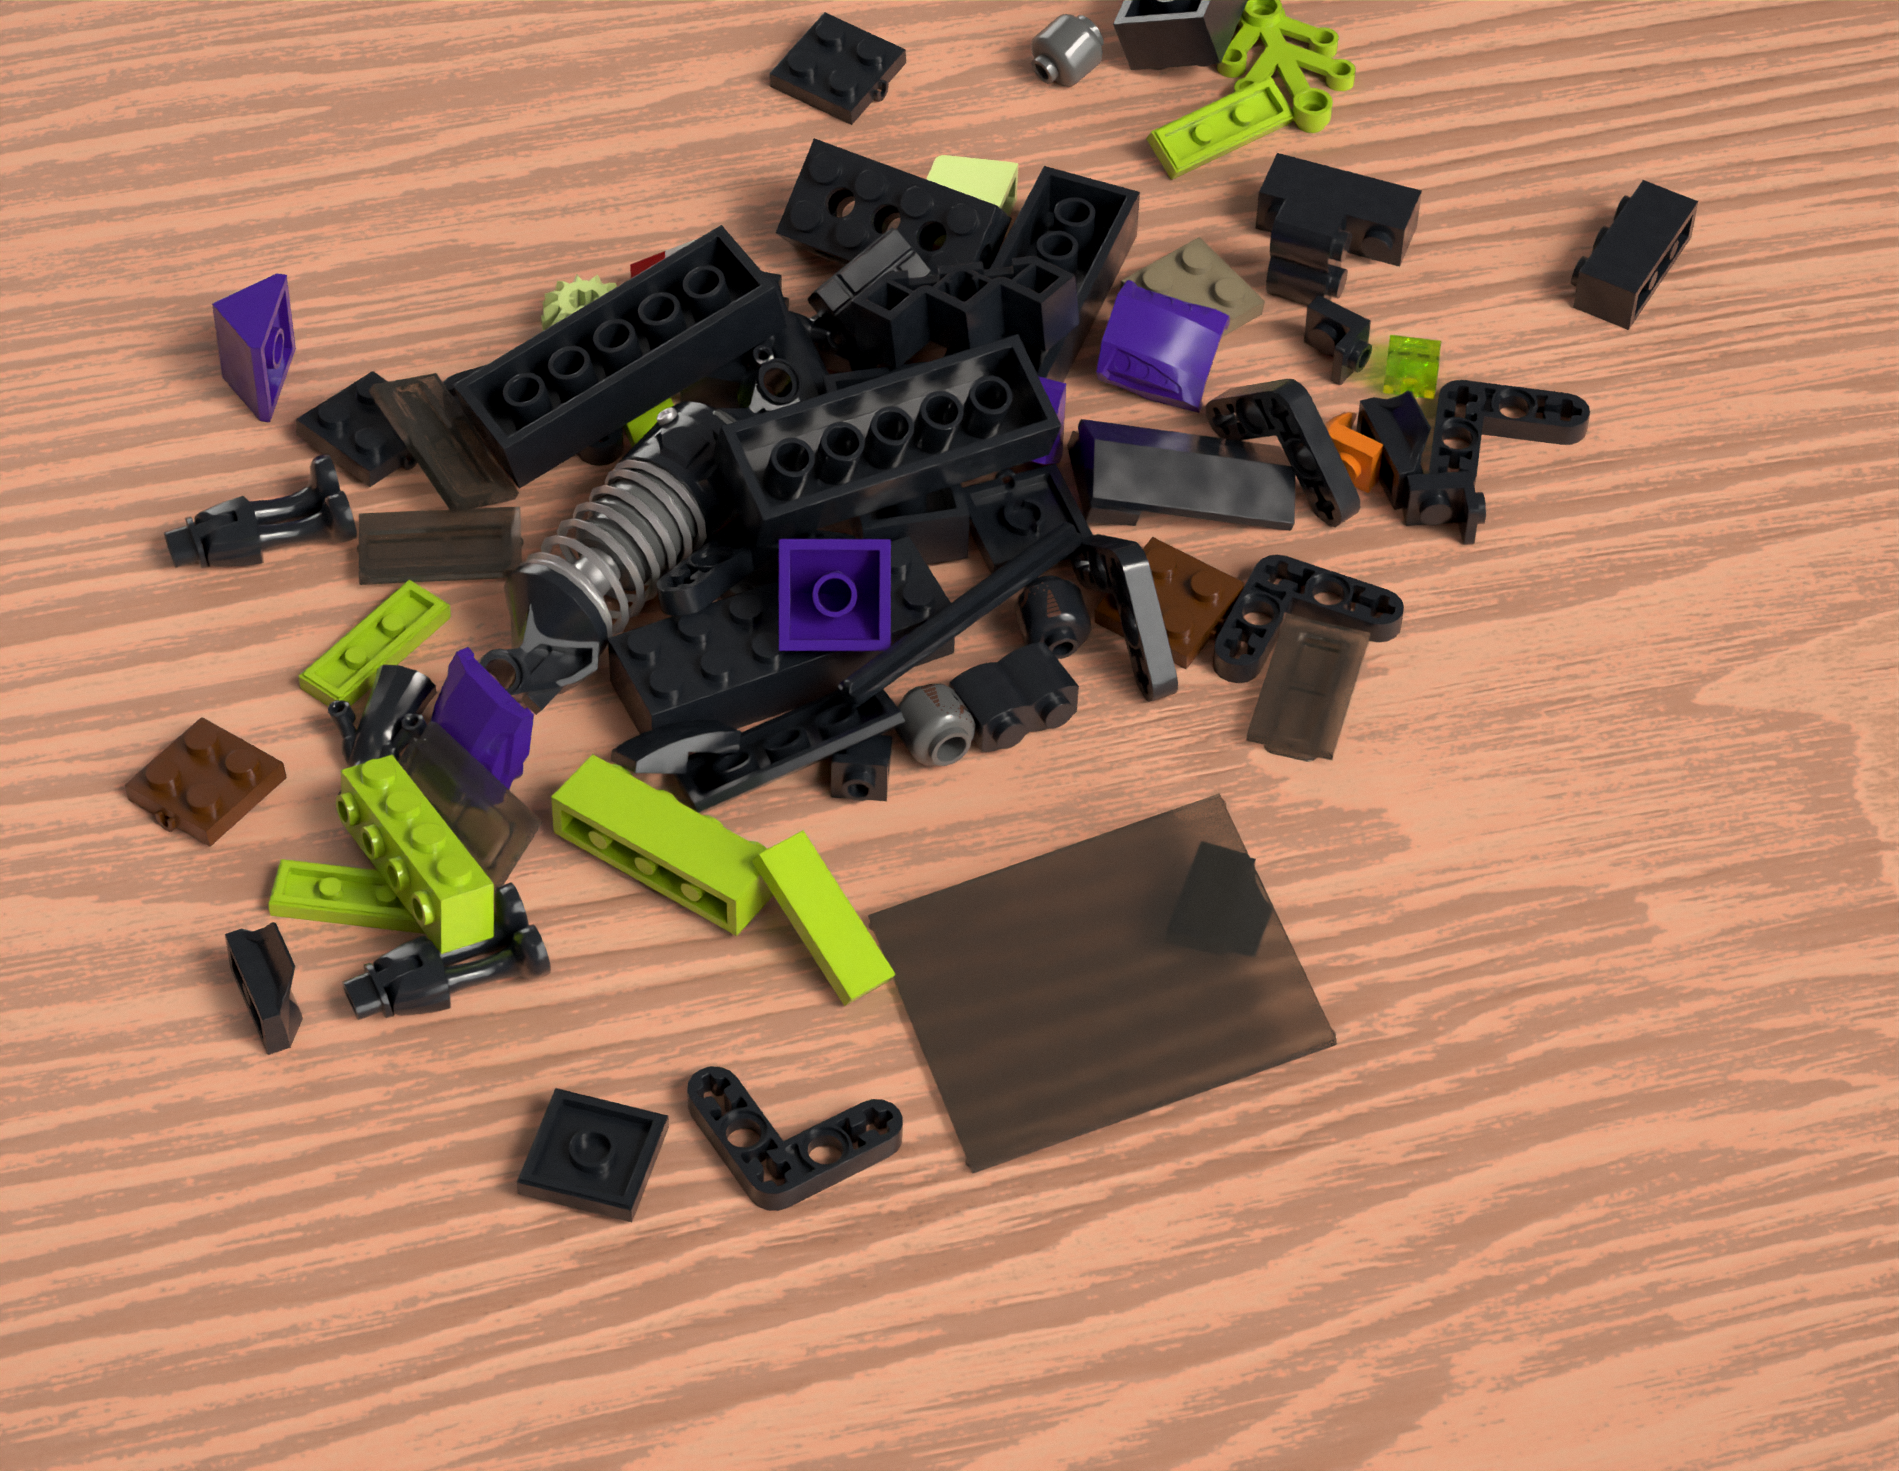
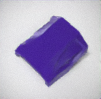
[1096,280,1230,413]
[421,647,534,811]

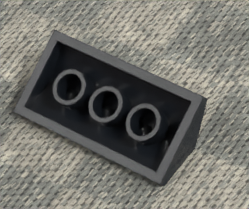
[1078,419,1296,531]
[674,689,905,814]

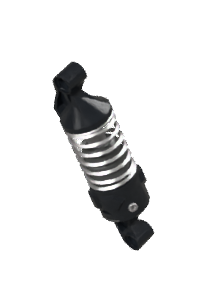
[478,358,802,715]

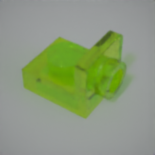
[1383,335,1441,399]

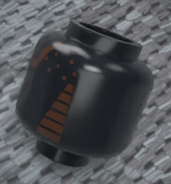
[1014,575,1092,659]

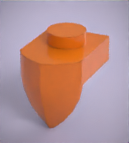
[1325,412,1383,493]

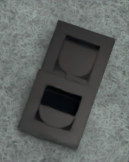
[611,720,741,774]

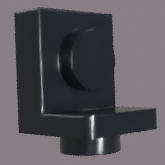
[1304,295,1372,385]
[1402,471,1486,545]
[831,735,892,801]

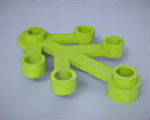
[1217,0,1356,133]

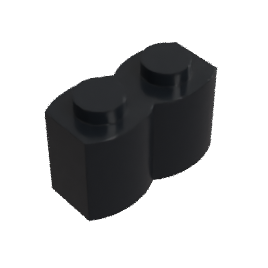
[1266,197,1352,306]
[949,642,1079,752]

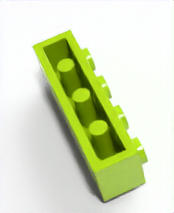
[551,754,774,936]
[336,755,494,954]

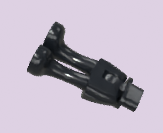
[164,453,357,568]
[342,882,551,1020]

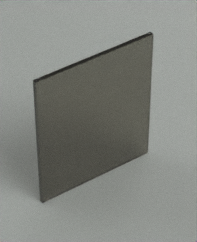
[868,793,1337,1174]

